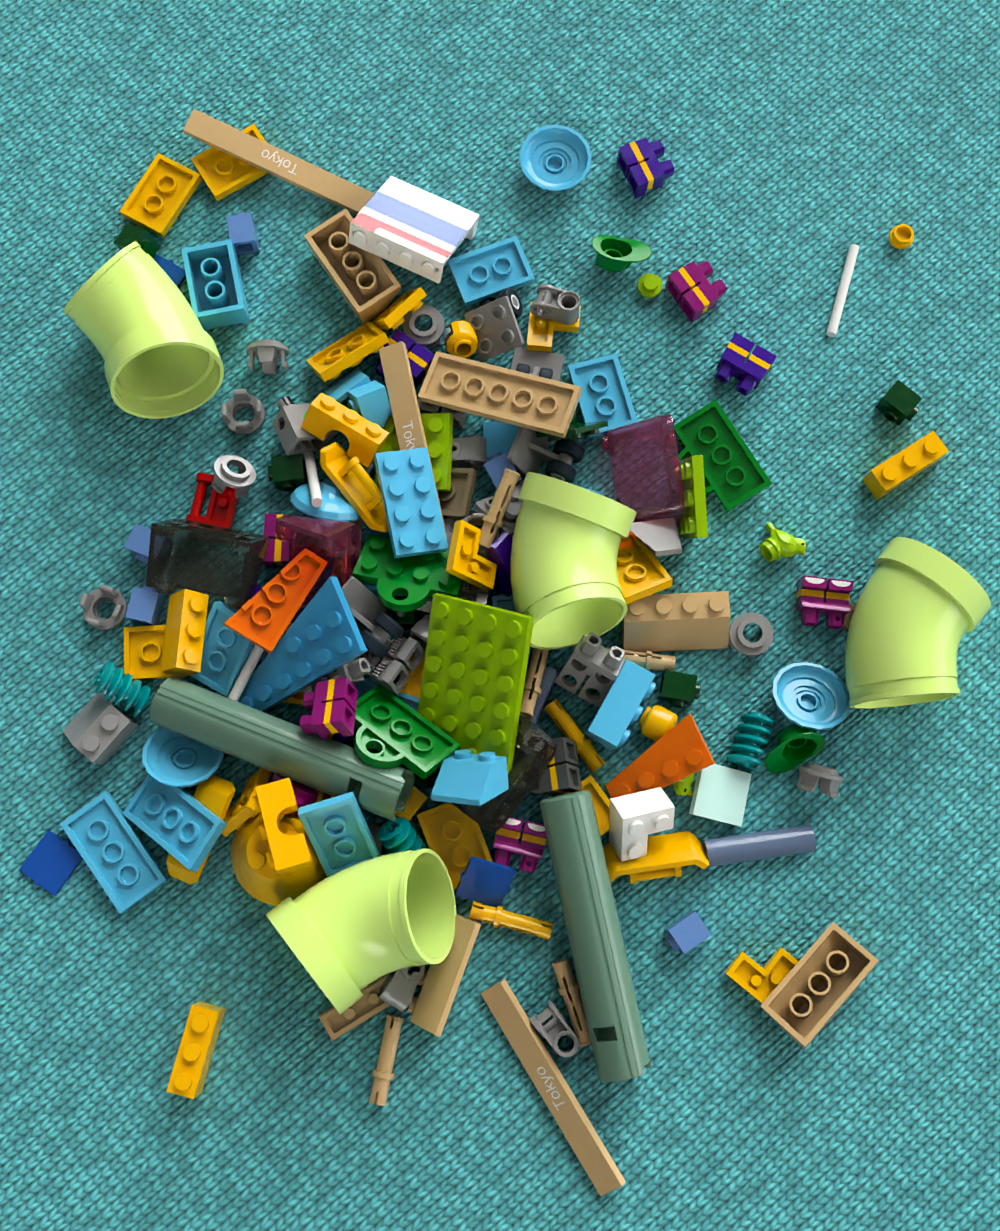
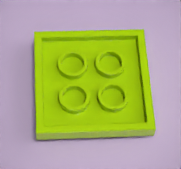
[375,413,454,492]
[675,455,708,539]

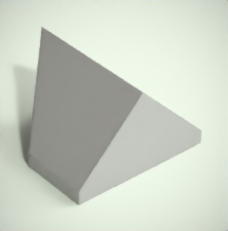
[630,517,682,557]

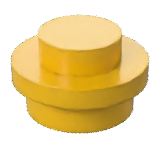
[889,224,914,249]

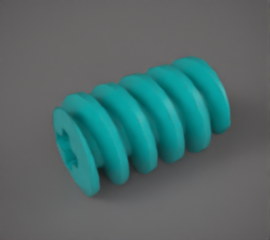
[89,661,152,718]
[726,712,775,772]
[376,817,427,854]

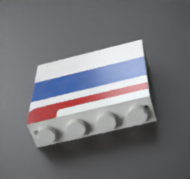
[348,176,480,283]

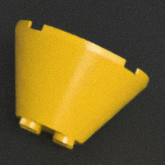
[231,813,327,906]

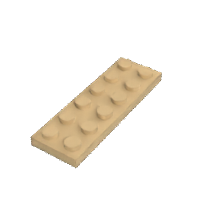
[418,351,582,438]

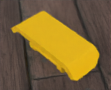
[320,442,389,532]
[166,775,236,885]
[603,831,710,884]

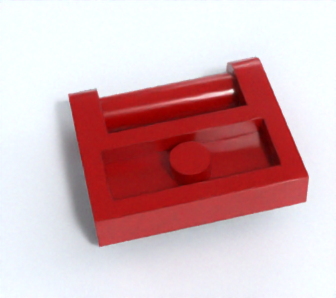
[185,473,239,532]

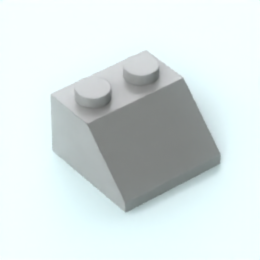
[63,692,139,766]

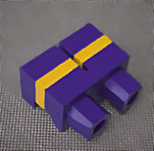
[617,138,674,199]
[375,329,434,387]
[715,332,777,396]

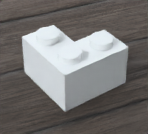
[609,787,675,862]

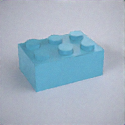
[181,239,250,330]
[584,659,656,751]

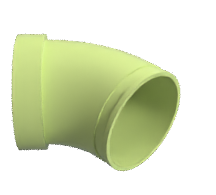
[63,242,224,419]
[510,472,637,650]
[845,537,991,709]
[265,849,456,1015]

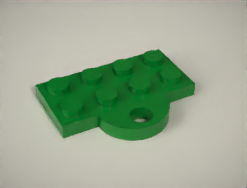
[672,400,772,513]
[352,535,464,612]
[354,684,461,780]

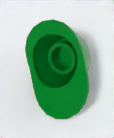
[592,235,651,272]
[764,724,825,773]

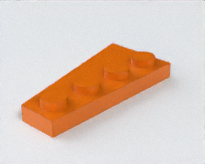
[223,548,328,654]
[606,714,716,798]

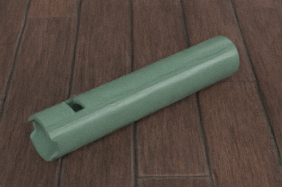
[149,676,415,822]
[539,790,651,1082]

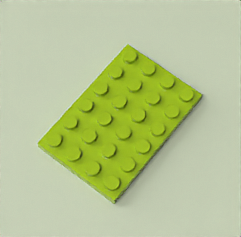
[418,593,533,779]

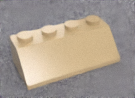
[304,208,402,325]
[621,591,731,652]
[408,913,481,1037]
[760,922,879,1050]

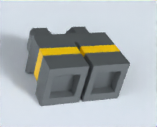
[525,737,582,797]

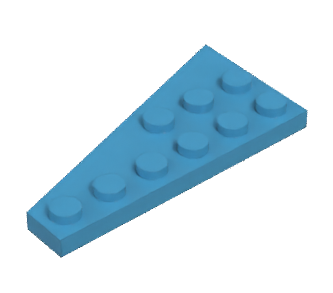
[238,576,367,712]

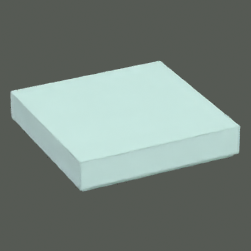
[689,764,752,827]

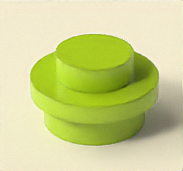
[637,273,663,298]

